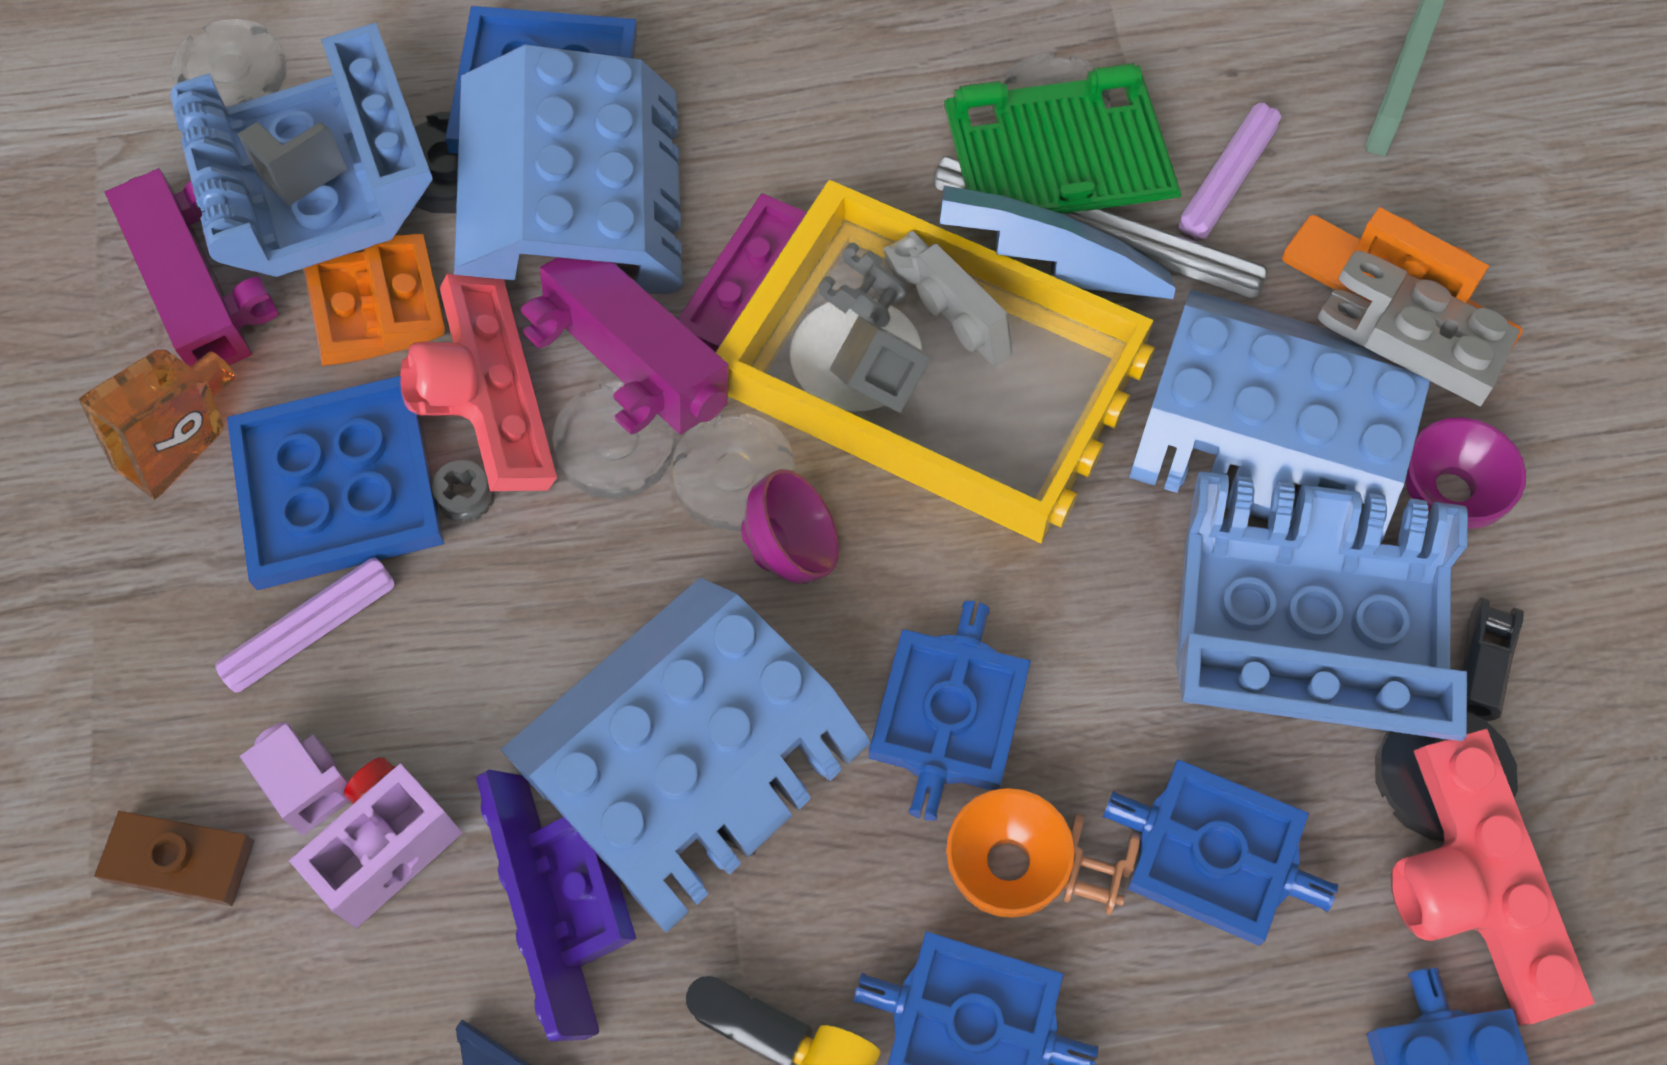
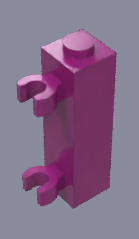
[104,168,279,377]
[521,257,729,435]

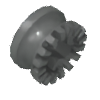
[431,459,494,523]

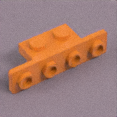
[1282,207,1523,350]

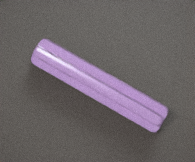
[1179,103,1281,241]
[215,558,395,693]

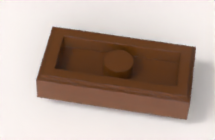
[94,810,255,906]

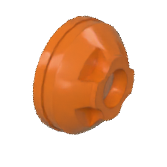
[946,788,1075,918]

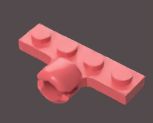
[400,274,557,491]
[1390,729,1595,1025]

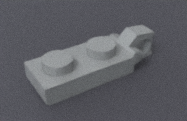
[883,231,1012,367]

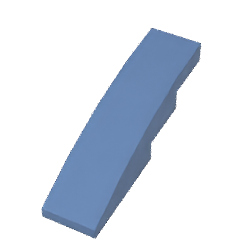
[940,185,1176,299]

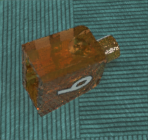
[78,350,235,500]

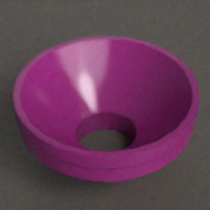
[1405,417,1526,529]
[741,469,839,584]

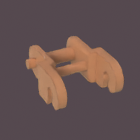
[1063,814,1141,915]

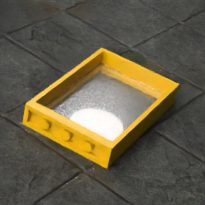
[716,180,1156,544]

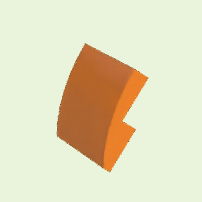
[304,234,445,366]

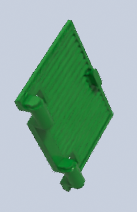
[944,63,1182,214]

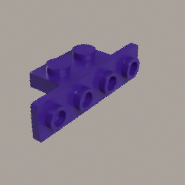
[476,769,637,1042]

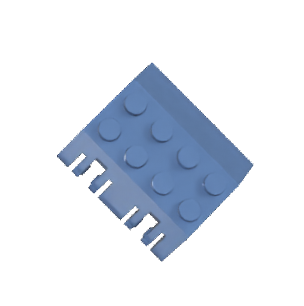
[170,22,433,277]
[454,45,683,294]
[1129,289,1430,544]
[1176,471,1468,741]
[500,577,870,933]

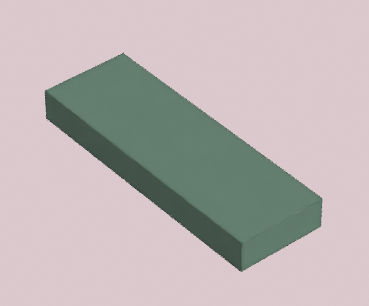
[1365,0,1445,157]

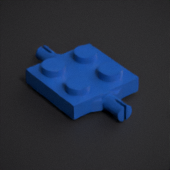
[869,601,1031,821]
[1102,759,1338,946]
[853,931,1099,1065]
[1366,967,1530,1065]

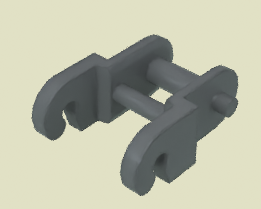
[818,242,908,327]

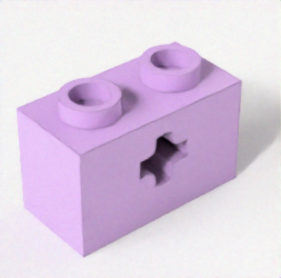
[289,763,463,929]

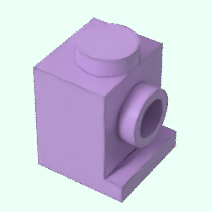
[240,722,350,836]

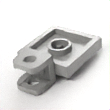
[1318,251,1520,407]

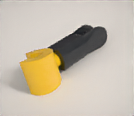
[686,976,881,1065]

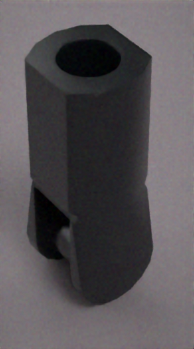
[1461,597,1524,721]

